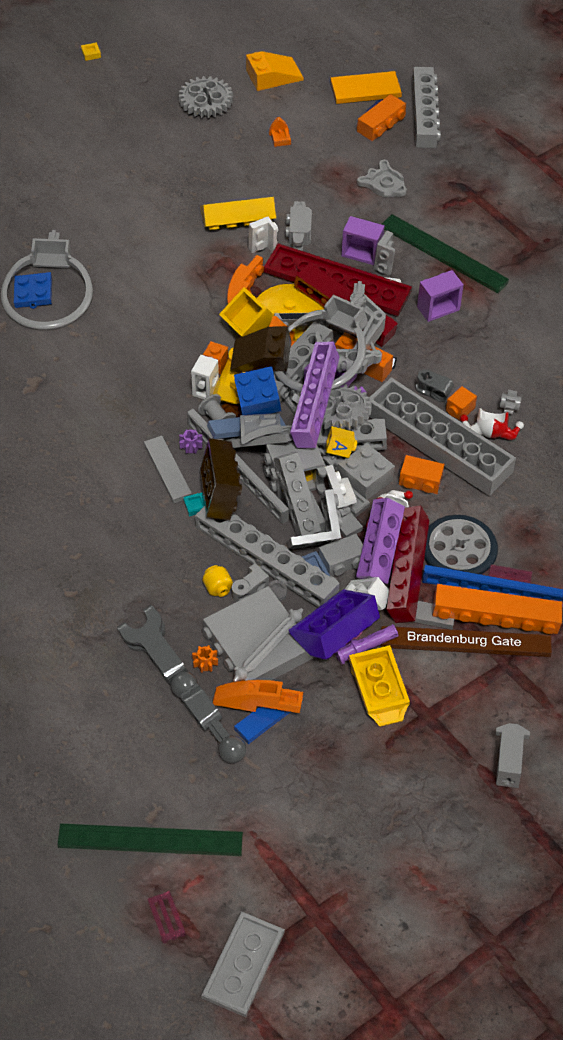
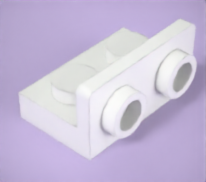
[248,217,278,253]
[325,465,357,508]

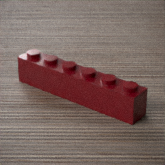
[294,263,398,347]
[387,505,429,623]

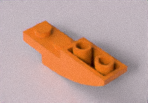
[227,255,264,305]
[213,680,304,713]

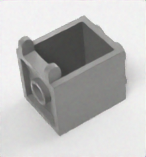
[264,440,327,499]

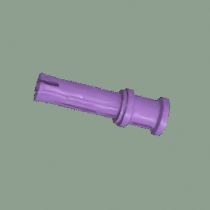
[335,624,398,665]

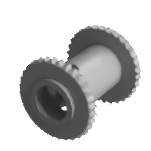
[198,394,236,420]

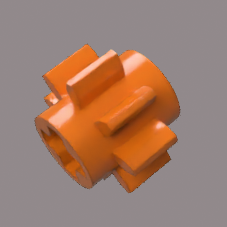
[192,645,218,673]

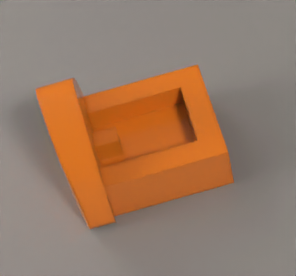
[269,117,291,147]

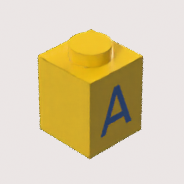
[326,426,357,458]

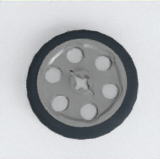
[424,514,498,575]

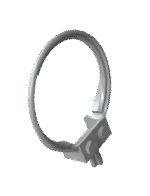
[1,230,93,330]
[274,292,368,392]

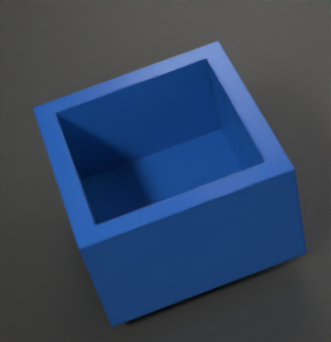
[234,366,282,415]

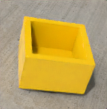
[219,287,274,336]

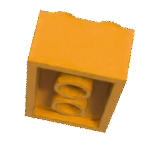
[246,51,304,91]

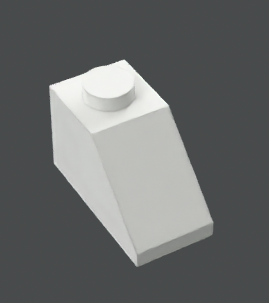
[345,577,389,610]

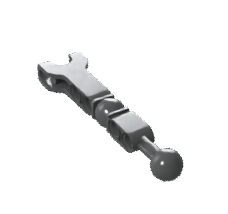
[117,605,246,764]

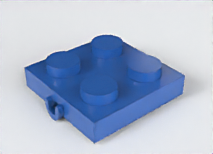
[14,272,52,309]

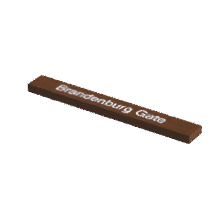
[381,626,552,657]

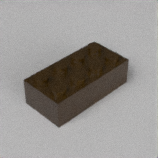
[199,438,242,520]

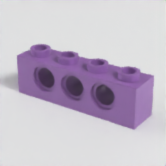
[356,498,405,584]

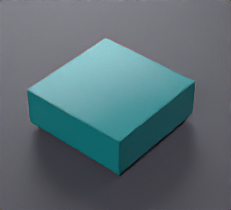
[183,492,205,517]

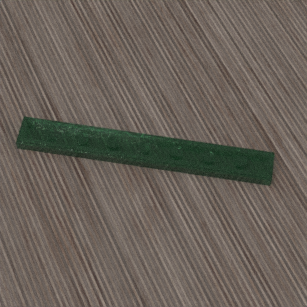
[381,214,509,293]
[57,823,243,856]

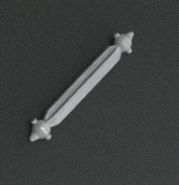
[233,608,303,682]

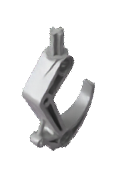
[315,281,386,374]

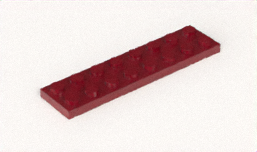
[263,243,412,316]

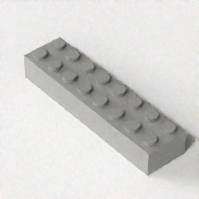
[369,377,516,496]

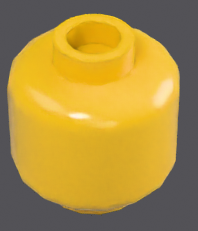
[202,565,233,597]

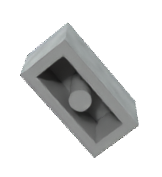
[319,534,363,576]

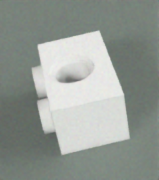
[191,355,219,399]

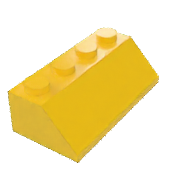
[200,197,276,230]

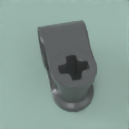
[415,369,454,402]

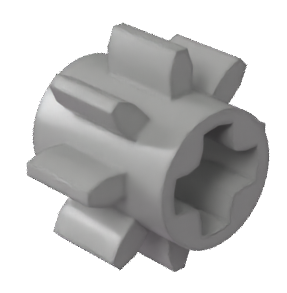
[499,390,521,414]
[321,449,345,471]

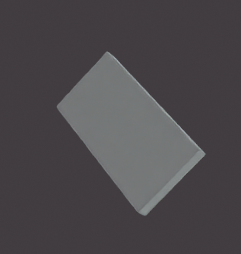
[201,911,285,1017]

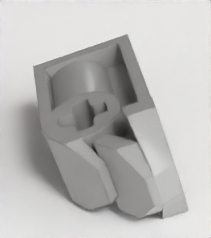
[496,723,530,788]

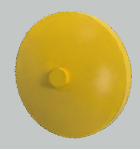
[257,284,325,341]

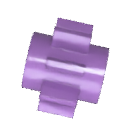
[179,430,203,453]

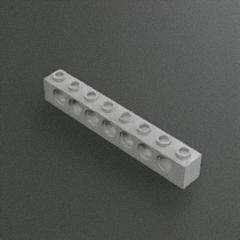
[195,506,339,608]

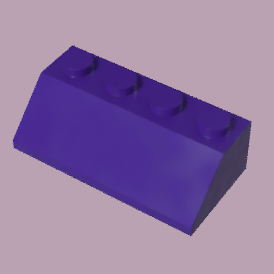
[289,589,380,659]

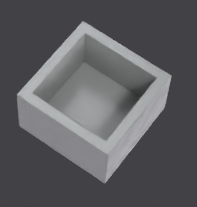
[338,443,395,500]

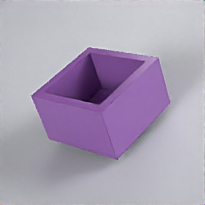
[342,216,385,265]
[417,270,463,322]

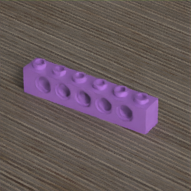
[290,342,340,448]

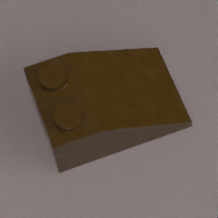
[230,326,291,372]

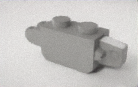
[286,201,312,251]

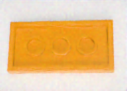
[330,71,402,104]

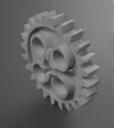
[179,76,233,118]
[322,384,372,430]

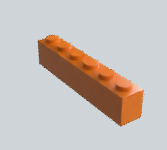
[432,584,562,634]

